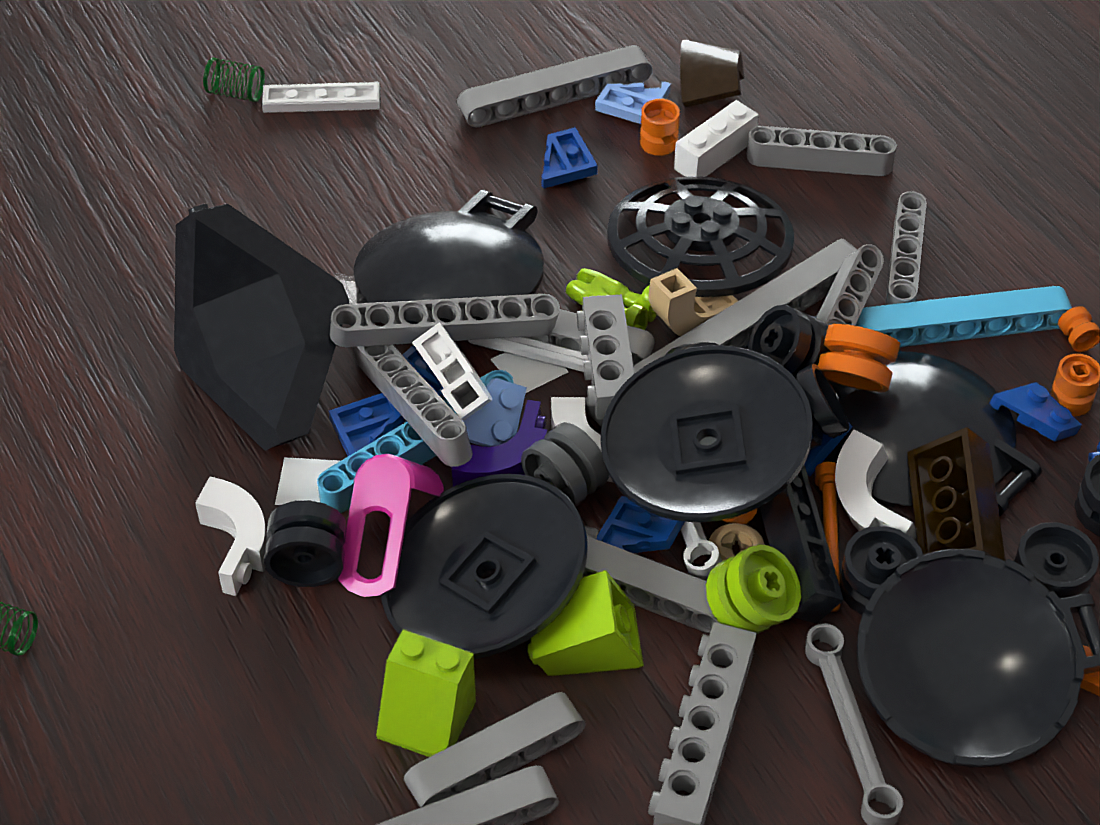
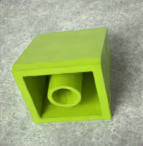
[528,570,644,676]
[376,630,476,757]

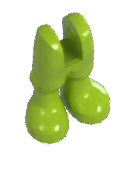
[566,268,657,330]

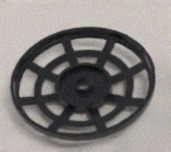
[607,177,794,297]

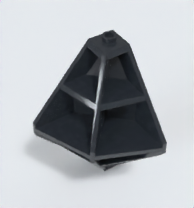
[174,204,350,450]

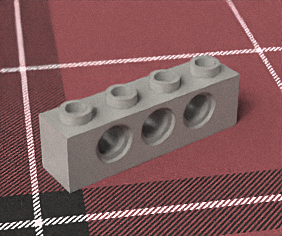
[577,294,635,419]

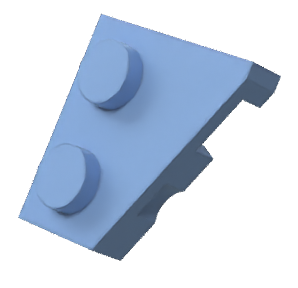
[595,82,671,124]
[462,378,527,447]

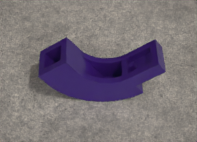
[452,400,547,487]

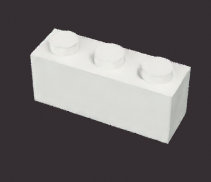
[674,100,759,177]

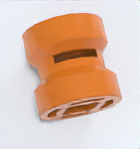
[1058,306,1100,352]

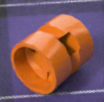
[640,99,680,156]
[1050,354,1100,416]

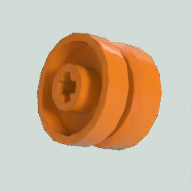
[818,324,900,392]

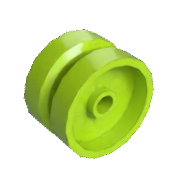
[706,544,801,634]

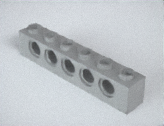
[648,622,757,825]

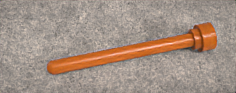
[815,462,841,612]

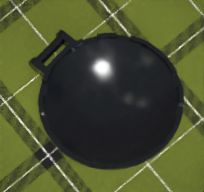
[354,190,544,324]
[825,351,1042,517]
[857,549,1100,767]

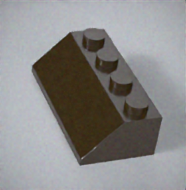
[907,427,1006,561]

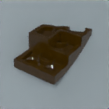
[680,40,744,108]

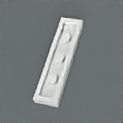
[262,82,380,113]

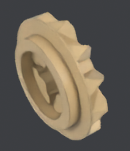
[709,523,765,561]

